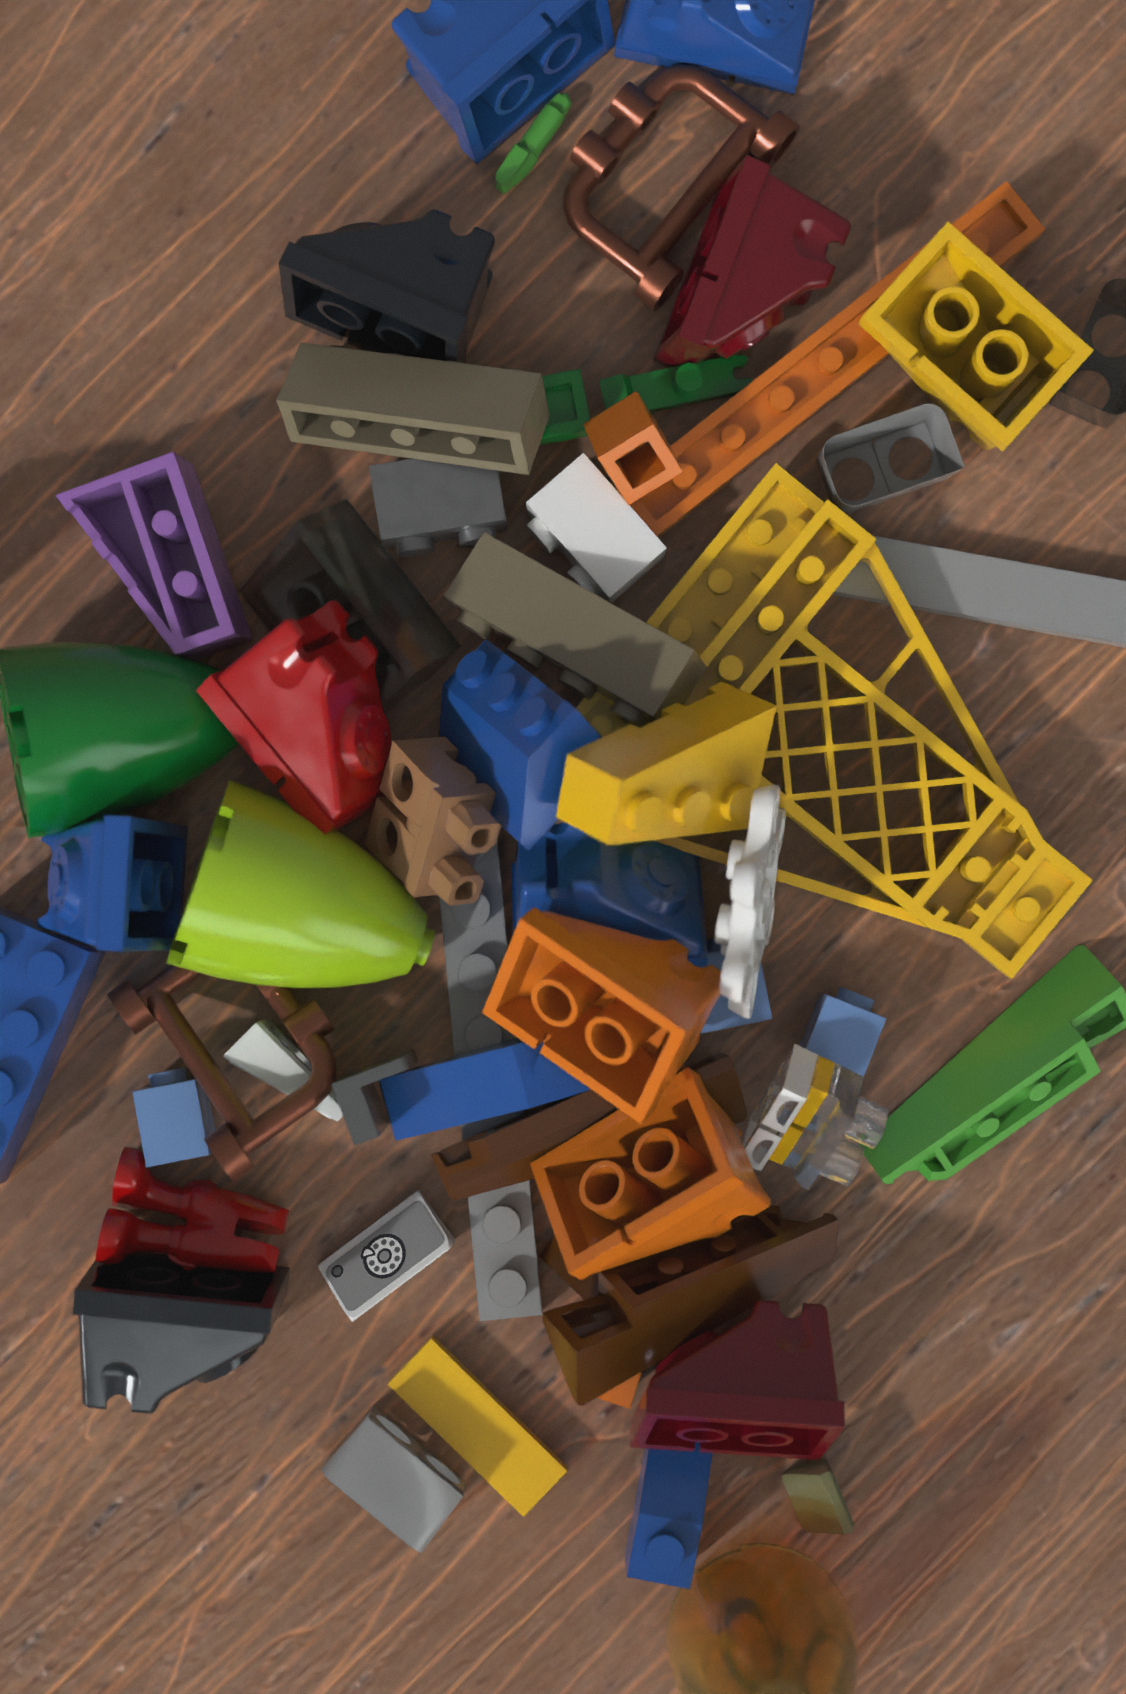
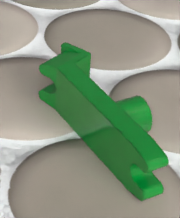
[599,355,752,413]

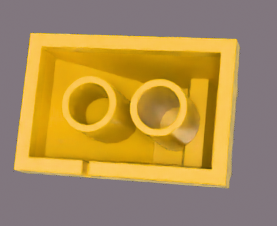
[858,222,1094,452]

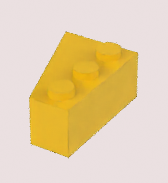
[556,681,777,845]

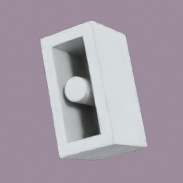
[525,453,667,603]

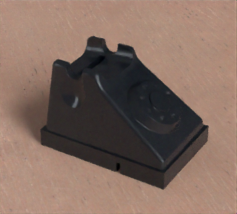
[278,209,495,363]
[73,1252,290,1414]

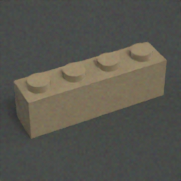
[276,342,550,475]
[444,532,707,728]

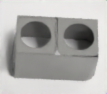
[816,404,965,514]
[321,1406,466,1553]

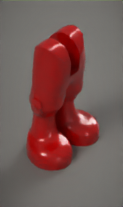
[95,1146,289,1273]

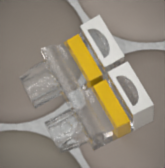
[742,1044,889,1190]

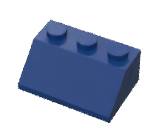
[439,639,602,851]

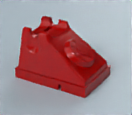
[196,600,391,834]

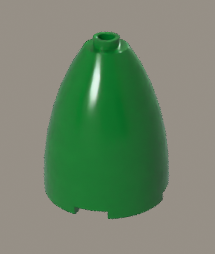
[0,642,239,838]

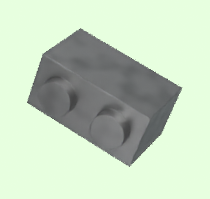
[369,459,508,557]

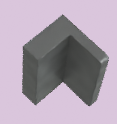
[332,1049,418,1146]

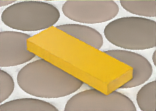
[387,1335,567,1517]

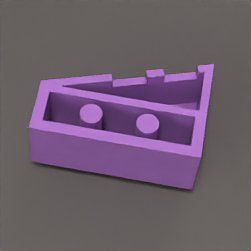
[55,452,253,660]

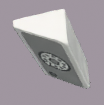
[317,1190,455,1322]

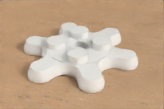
[715,785,786,1019]

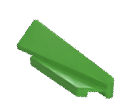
[859,945,1126,1184]

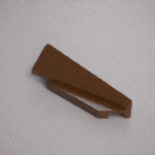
[431,1052,747,1200]
[543,1205,839,1406]

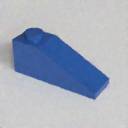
[378,1038,591,1141]
[624,1442,712,1589]

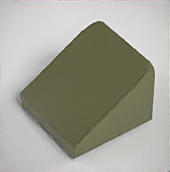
[782,1457,855,1535]

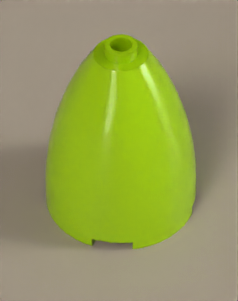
[166,780,435,988]

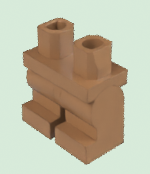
[364,737,501,906]

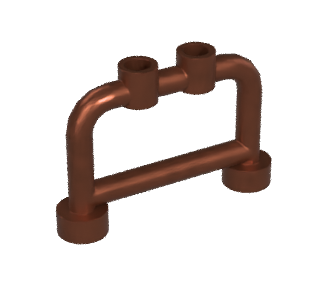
[563,64,800,311]
[107,965,337,1181]

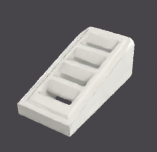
[223,1019,343,1122]

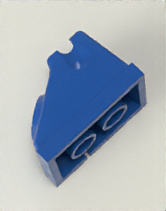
[391,0,615,165]
[614,0,815,95]
[36,815,188,952]
[511,822,708,967]

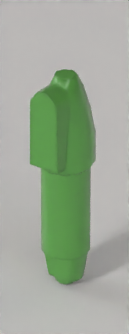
[495,93,572,194]

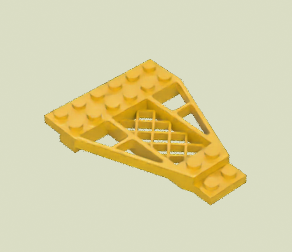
[576,463,1093,979]

